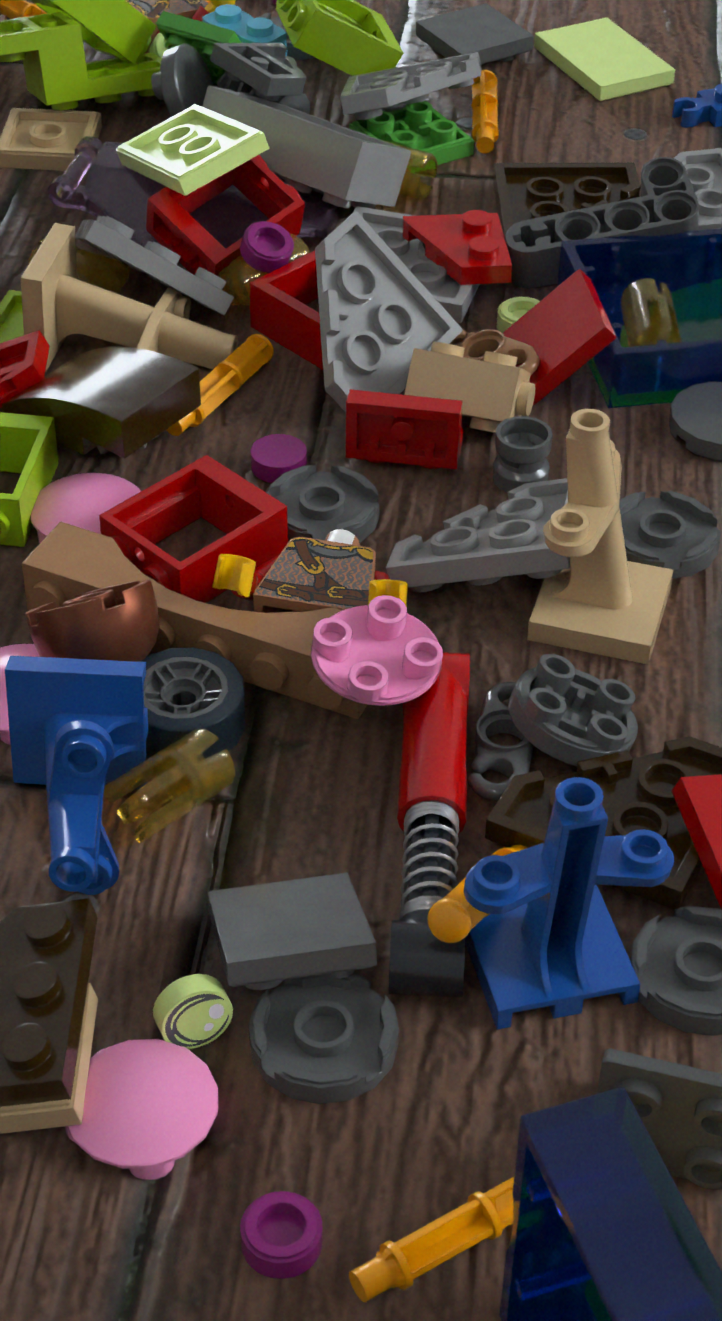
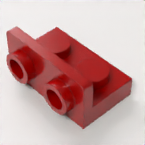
[345,389,463,469]

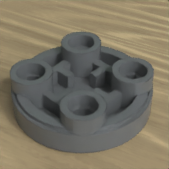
[151,44,214,118]
[508,654,638,766]

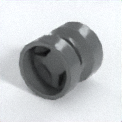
[492,416,553,492]

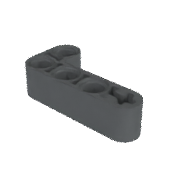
[506,157,699,288]

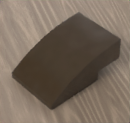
[2,347,201,459]

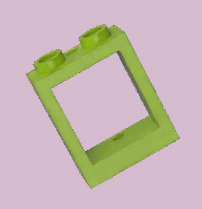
[30,0,157,64]
[275,0,404,76]
[0,412,59,547]

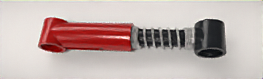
[388,652,470,998]

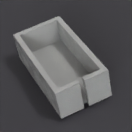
[202,85,412,209]

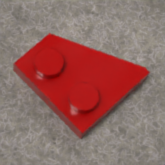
[402,210,512,285]

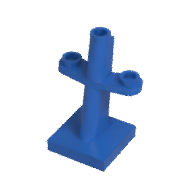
[5,656,150,895]
[464,777,674,1030]

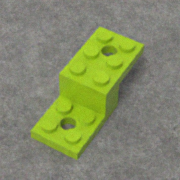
[0,12,162,110]

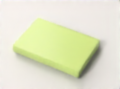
[534,17,675,101]
[116,104,270,196]

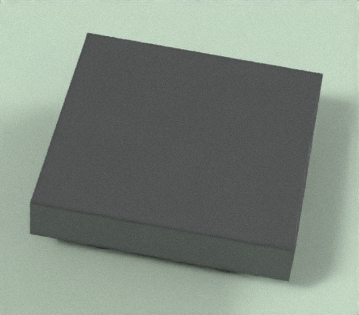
[416,3,534,64]
[207,873,377,990]

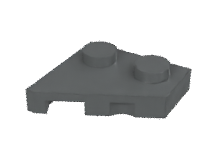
[210,43,306,101]

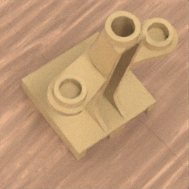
[21,223,238,372]
[527,409,673,665]

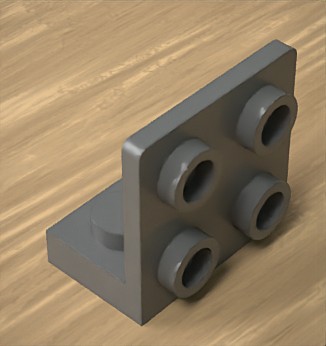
[588,1049,722,1189]

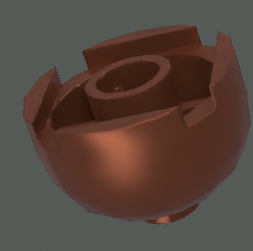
[25,580,160,662]

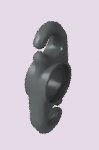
[467,682,534,801]

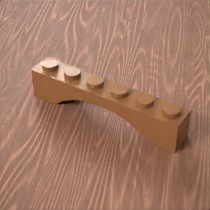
[22,522,368,719]

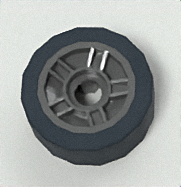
[140,647,245,767]

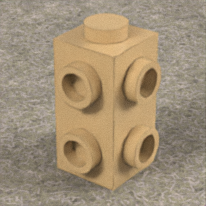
[404,341,535,433]

